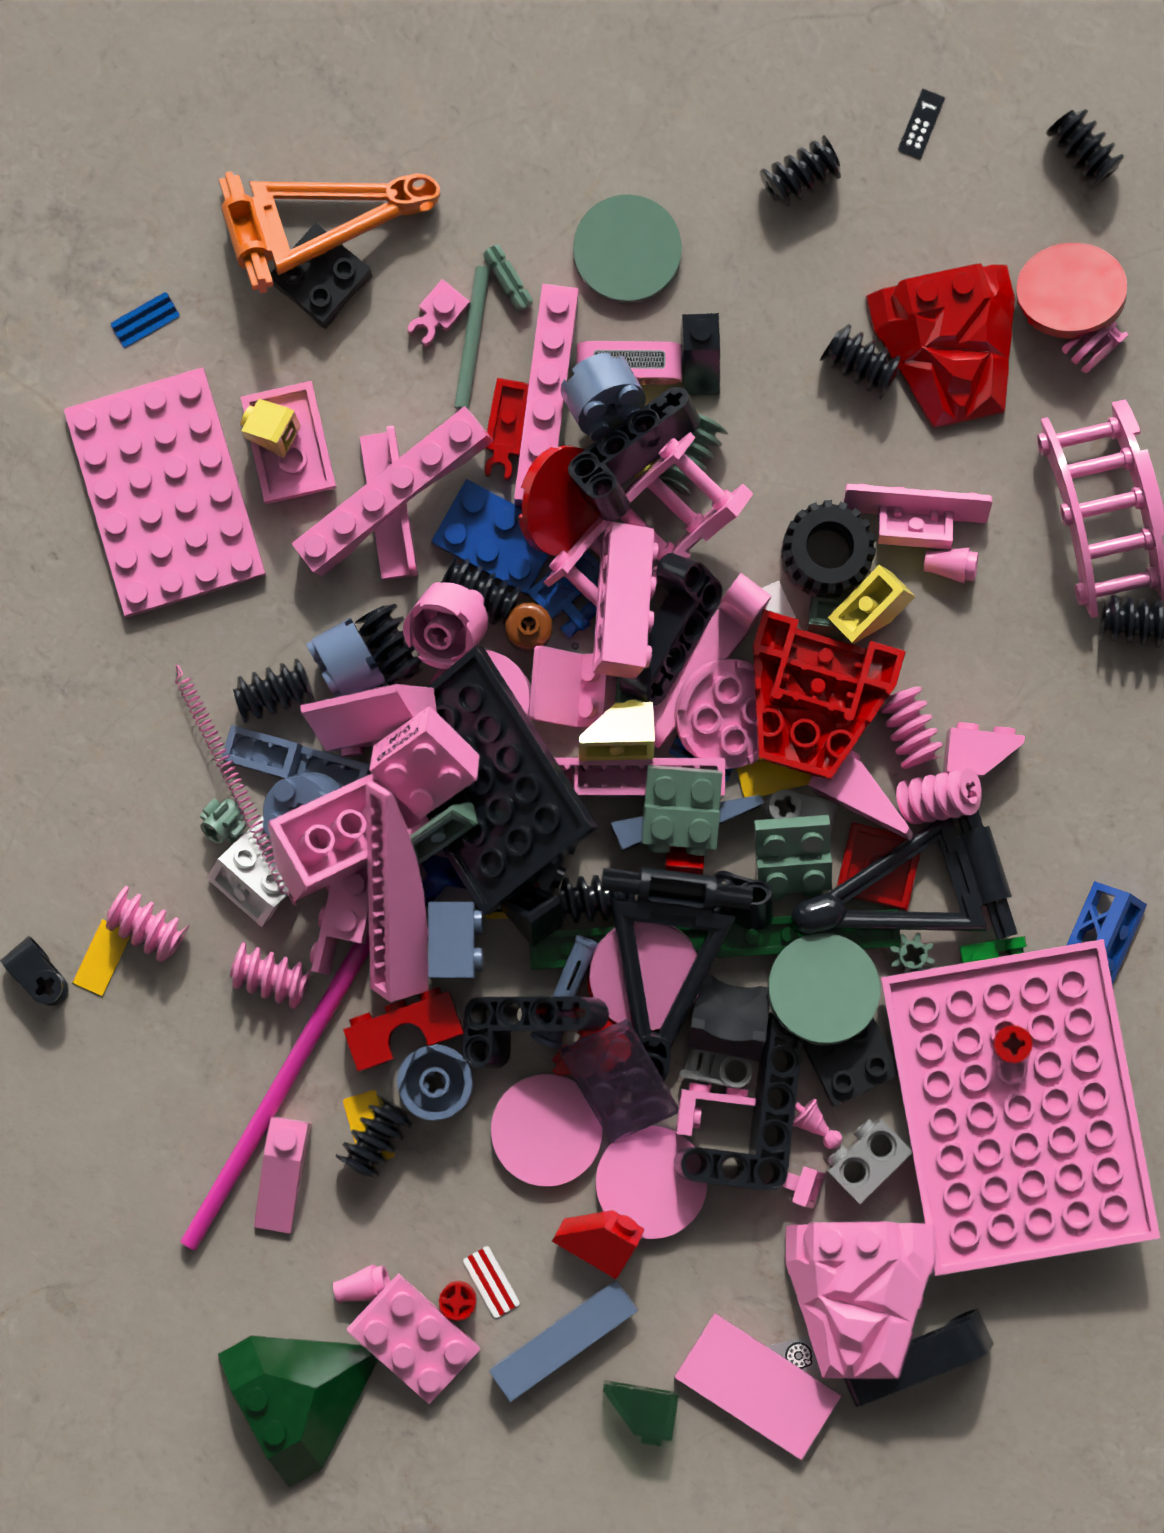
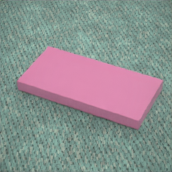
[674,1312,841,1460]

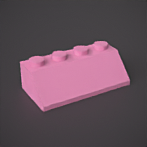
[268,773,430,901]

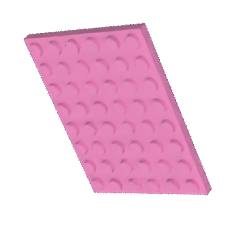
[881,939,1160,1276]

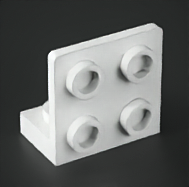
[207,816,290,927]

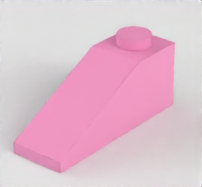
[808,750,914,841]
[254,1116,312,1234]

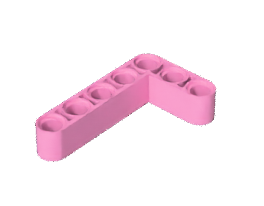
[653,573,771,749]

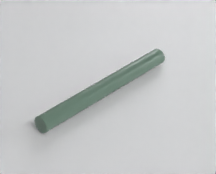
[454,266,490,410]

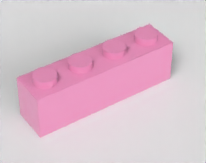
[592,522,658,679]

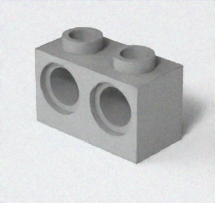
[825,1119,913,1204]

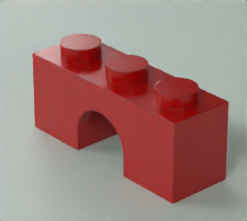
[343,987,463,1072]

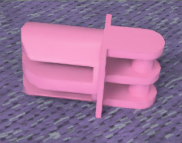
[1062,321,1129,374]

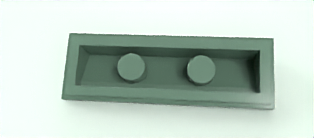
[410,802,478,865]

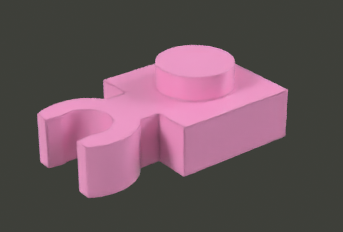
[407,279,470,347]

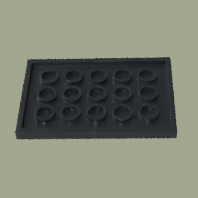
[426,645,599,915]

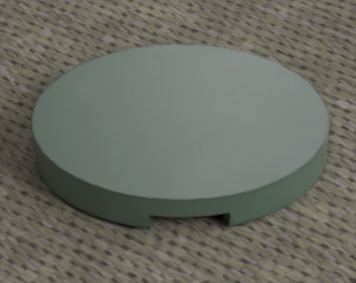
[573,194,682,304]
[767,933,880,1045]

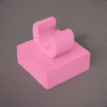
[782,1166,826,1209]

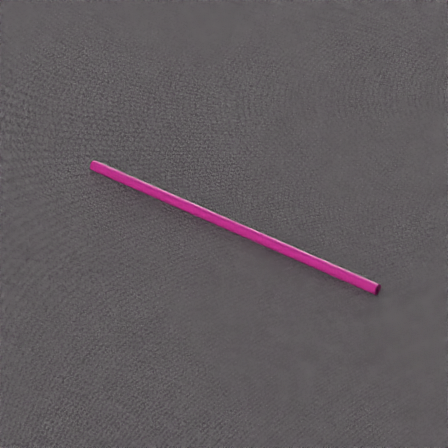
[180,864,421,1251]

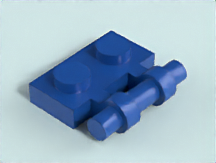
[527,550,600,639]

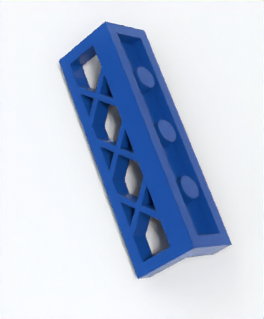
[1066,881,1147,985]

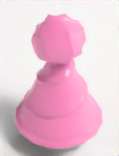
[793,1098,843,1149]

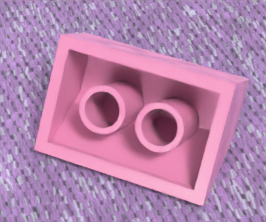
[300,684,437,757]

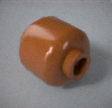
[505,603,553,653]

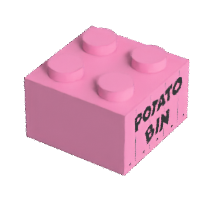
[370,706,479,819]

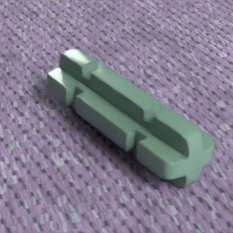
[483,244,533,312]

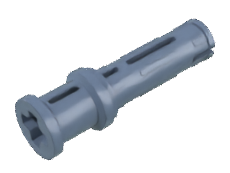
[530,935,598,1049]

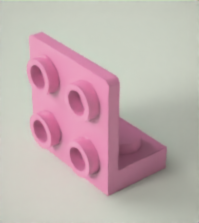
[529,646,617,729]

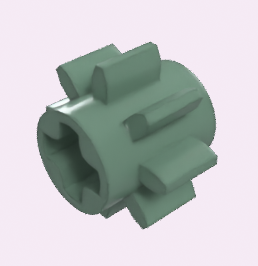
[200,798,246,844]
[888,933,935,974]

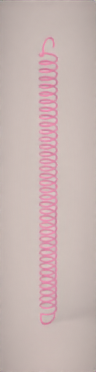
[175,664,297,906]

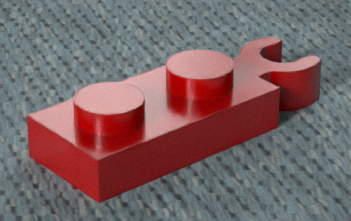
[484,378,529,481]

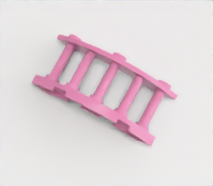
[1037,399,1164,618]
[544,433,753,607]

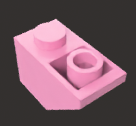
[943,722,1025,778]

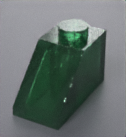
[603,1380,679,1446]

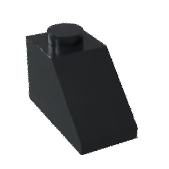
[681,313,720,396]

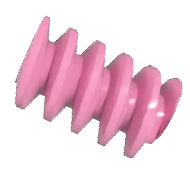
[880,687,943,769]
[896,768,982,825]
[106,886,189,963]
[230,942,312,1009]

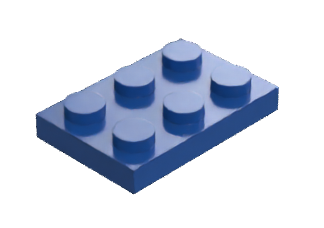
[431,478,550,596]

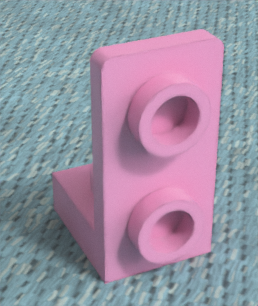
[676,1083,756,1136]

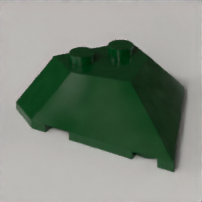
[218,1335,379,1487]

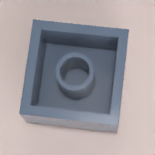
[428,902,483,979]

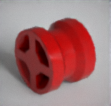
[993,1025,1033,1063]
[438,1281,477,1321]

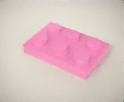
[241,381,337,504]
[347,1273,481,1404]

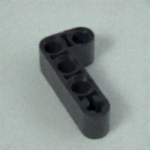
[568,387,700,521]
[619,553,723,706]
[463,996,609,1069]
[843,1308,994,1407]

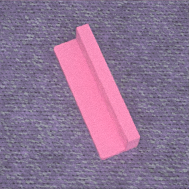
[360,425,418,581]

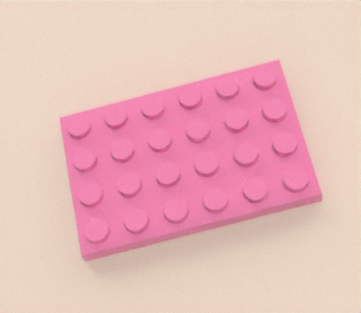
[64,367,266,618]

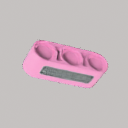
[576,341,682,385]

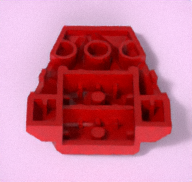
[865,263,1015,429]
[753,609,906,781]

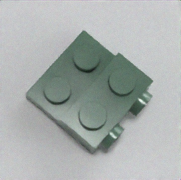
[641,765,723,856]
[754,815,832,900]

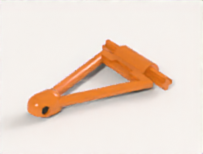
[219,172,440,294]

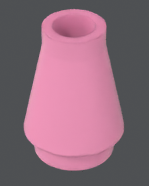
[924,548,979,584]
[333,1264,391,1304]

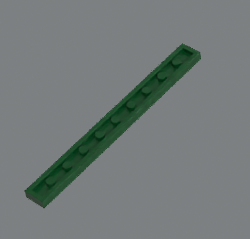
[529,909,901,970]

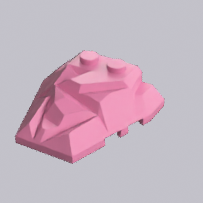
[786,1222,935,1379]

